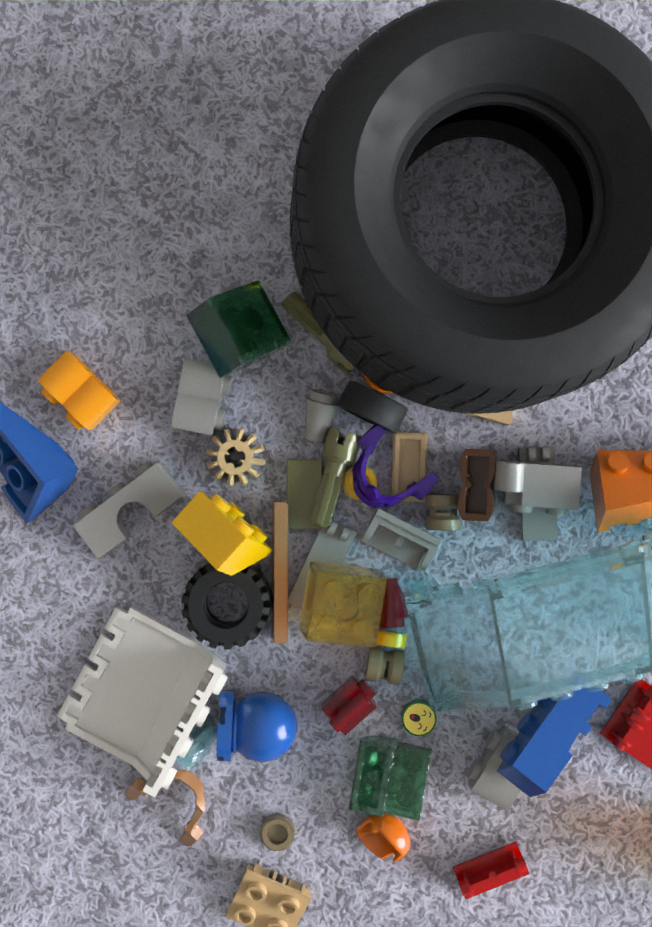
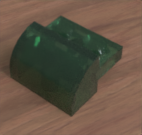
[349,736,432,821]

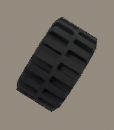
[181,562,272,650]

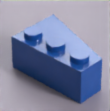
[497,672,612,797]

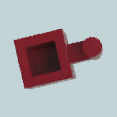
[322,675,377,736]

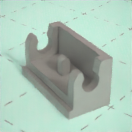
[360,508,442,572]

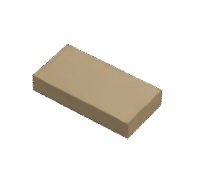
[391,432,428,502]

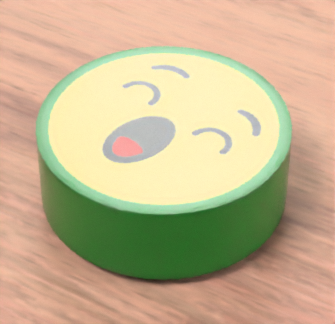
[401,699,437,736]

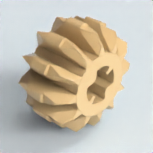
[206,428,266,487]

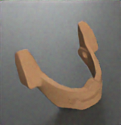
[125,770,205,846]

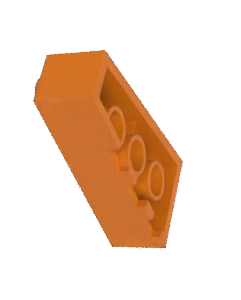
[590,450,652,532]

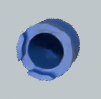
[216,690,298,763]

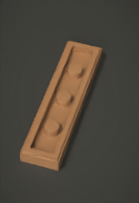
[271,501,288,643]

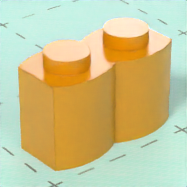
[38,350,121,430]

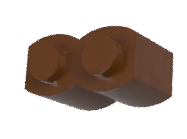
[458,449,497,522]

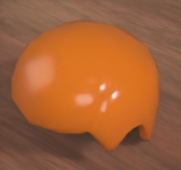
[356,811,410,862]

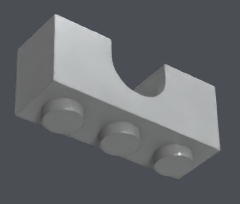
[73,461,186,559]

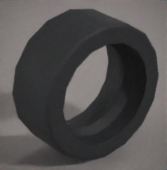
[337,380,408,434]

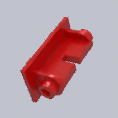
[453,841,529,899]

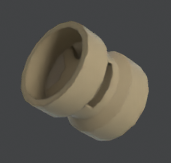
[426,494,461,531]
[365,645,405,685]

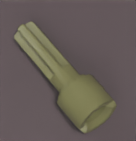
[282,292,355,375]
[310,428,361,527]

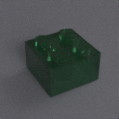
[186,280,292,378]

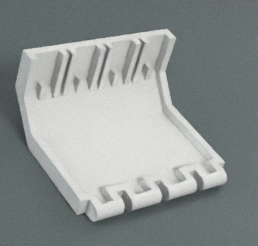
[57,606,228,797]

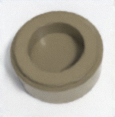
[260,814,295,851]

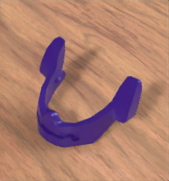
[352,424,439,508]

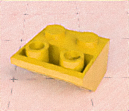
[171,491,273,576]

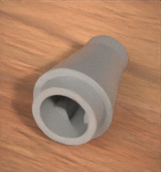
[304,389,338,443]

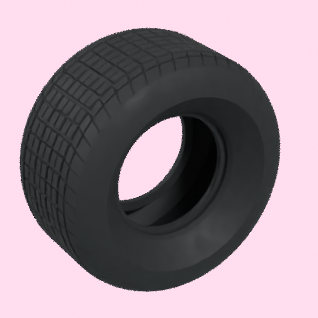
[289,0,652,414]

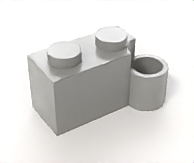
[494,460,582,515]

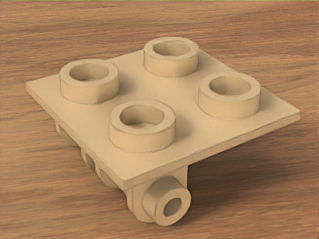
[225,863,312,927]

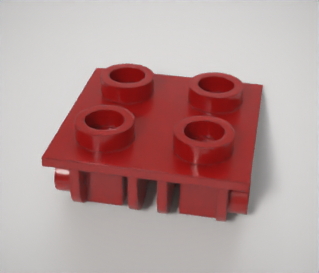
[600,677,652,769]

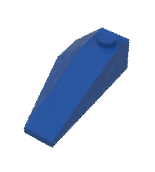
[0,402,78,523]

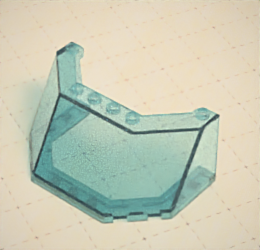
[398,519,652,711]

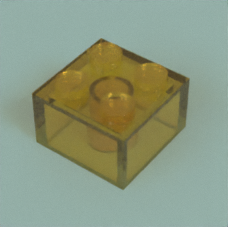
[299,562,387,647]

